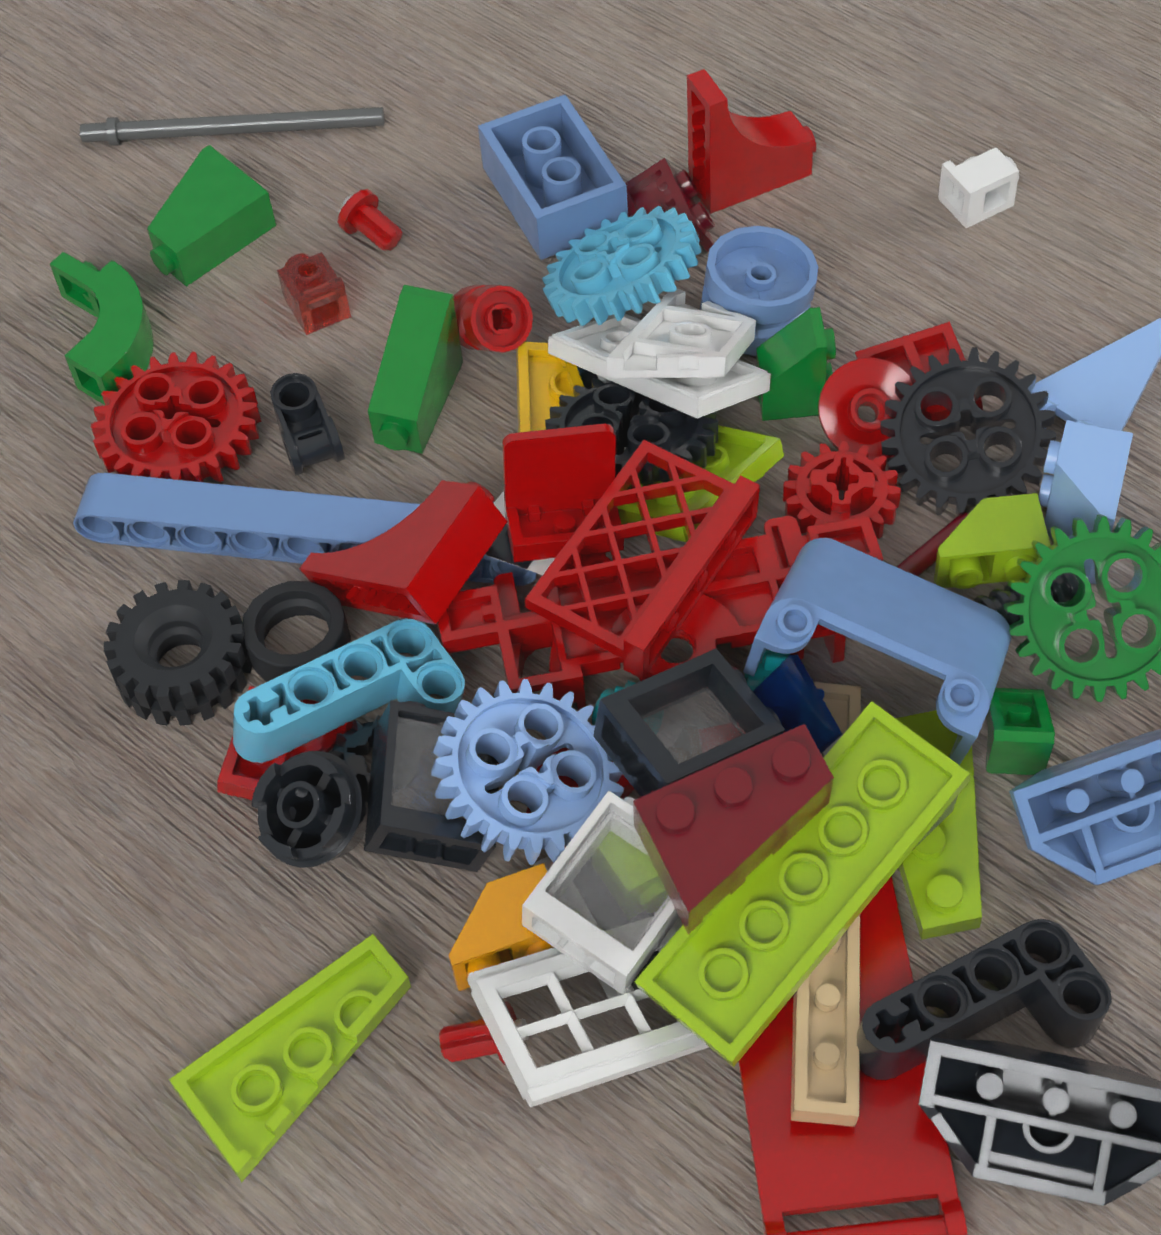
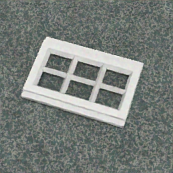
[467,918,709,1108]

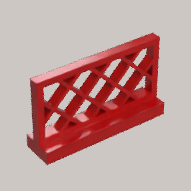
[525,440,760,680]

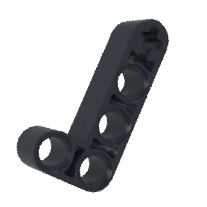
[857,919,1112,1080]

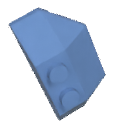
[1009,729,1161,885]

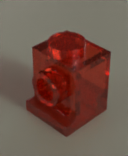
[277,252,351,335]

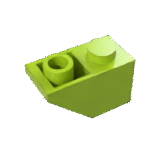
[934,493,1051,589]

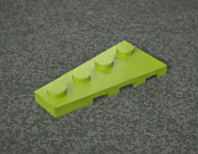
[896,710,982,940]
[169,934,411,1182]

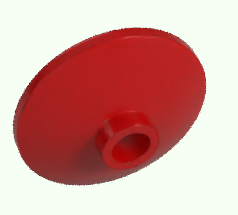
[818,358,923,460]

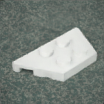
[606,289,756,379]

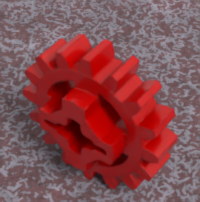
[783,441,901,539]

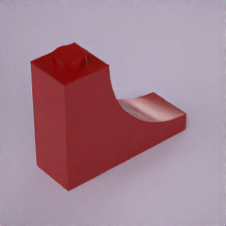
[687,69,817,214]
[299,480,508,624]

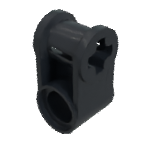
[270,373,345,476]

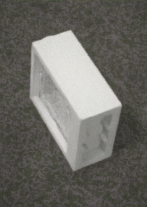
[522,791,679,995]

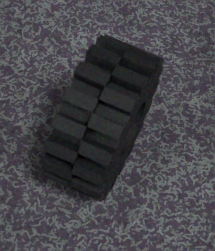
[104,580,252,726]

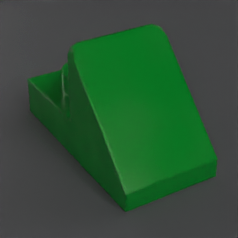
[985,688,1055,775]

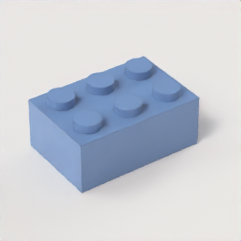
[478,94,628,260]

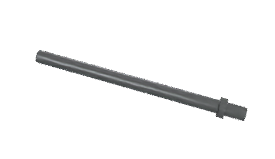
[80,107,385,146]

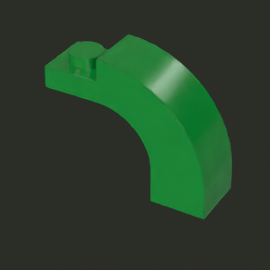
[49,252,153,405]

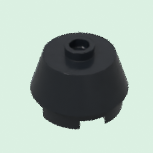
[252,751,368,868]

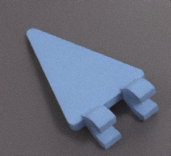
[1031,318,1161,431]

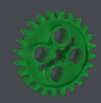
[1004,515,1161,702]

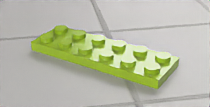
[635,701,970,1067]

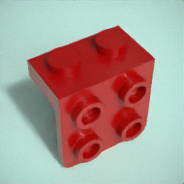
[502,424,624,562]

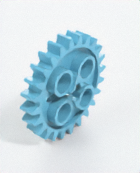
[542,206,702,326]

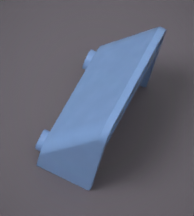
[743,538,1011,765]

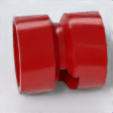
[453,285,533,352]

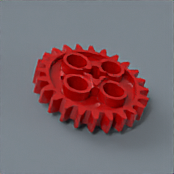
[91,352,261,483]

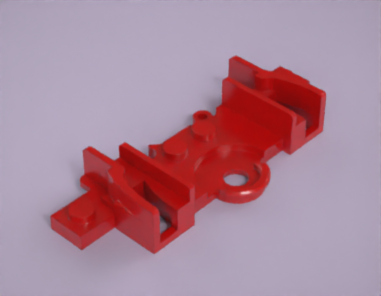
[438,515,883,711]

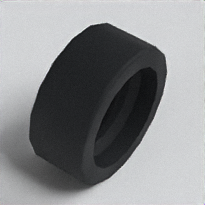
[242,581,351,682]

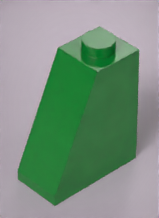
[147,144,276,287]
[368,285,463,454]

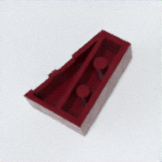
[633,724,834,935]

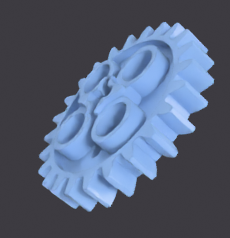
[431,679,624,865]

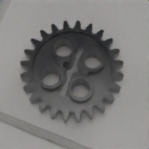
[880,347,1057,516]
[545,378,718,490]

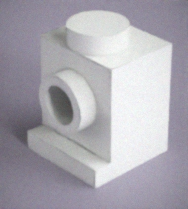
[938,147,1019,228]

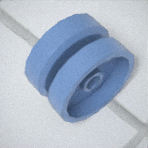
[700,226,818,356]

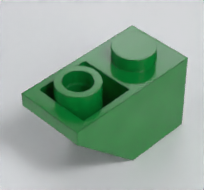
[756,307,836,421]

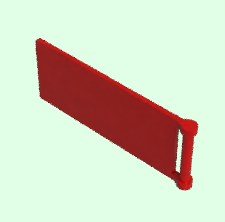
[738,876,968,1235]

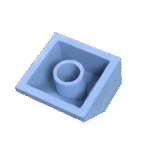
[1038,420,1133,584]

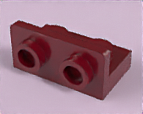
[625,158,715,252]

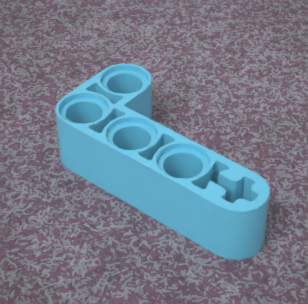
[233,618,465,763]

